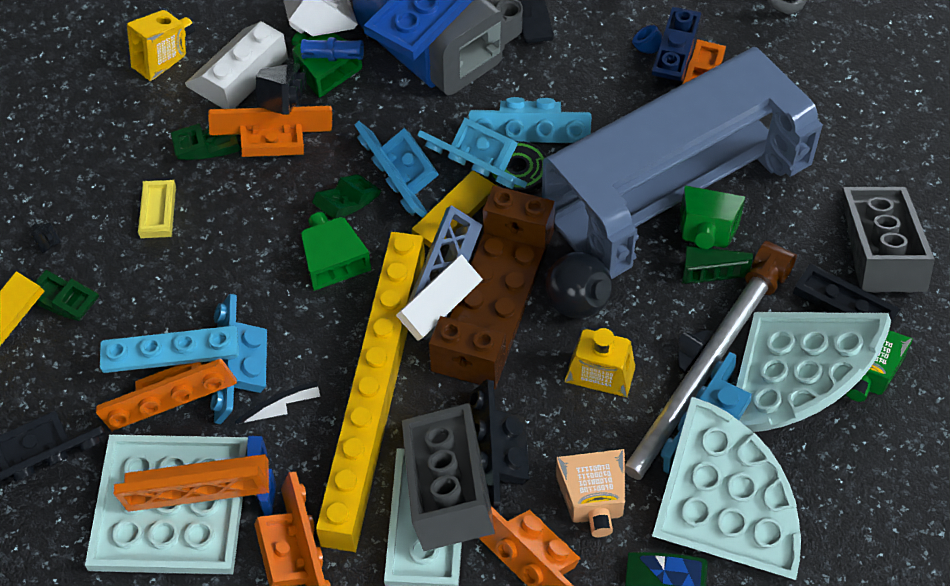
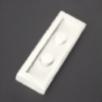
[396,254,483,341]

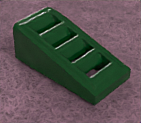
[682,246,753,284]

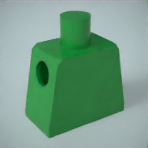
[292,32,362,98]
[680,185,745,249]
[301,212,371,291]

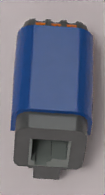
[351,0,523,95]

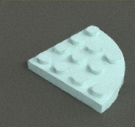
[736,312,891,432]
[652,397,801,580]

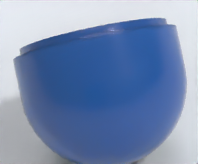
[632,25,663,54]

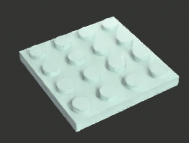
[85,435,248,575]

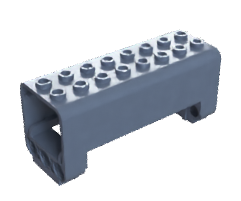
[542,47,823,279]

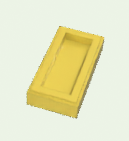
[138,180,176,238]

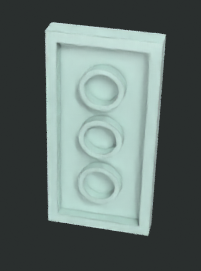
[384,448,462,586]

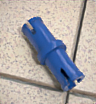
[301,37,364,62]

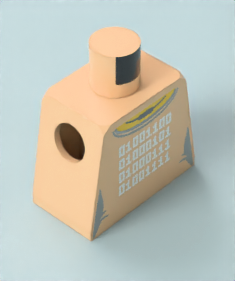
[556,449,625,537]

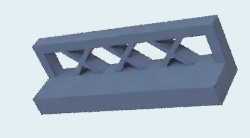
[407,205,483,340]

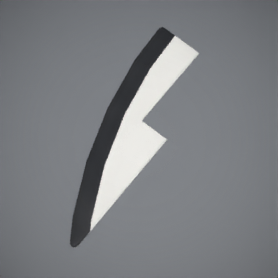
[235,381,320,424]

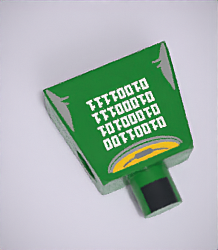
[846,330,913,402]

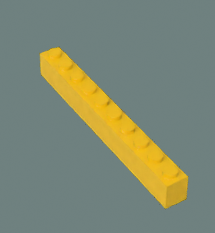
[316,232,425,552]

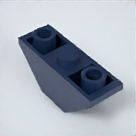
[652,7,701,81]

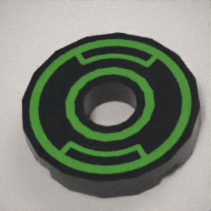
[488,141,546,194]

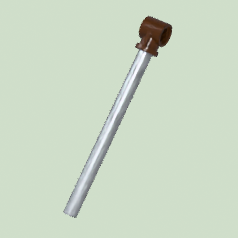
[625,240,797,480]

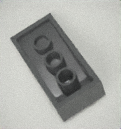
[842,187,935,293]
[402,403,495,551]

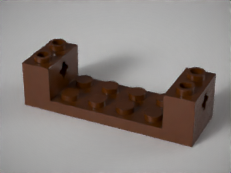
[429,185,555,389]

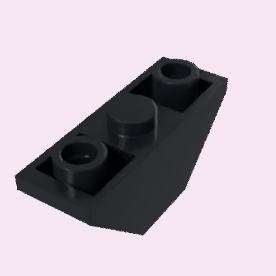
[256,63,307,115]

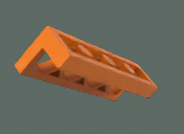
[114,454,269,512]

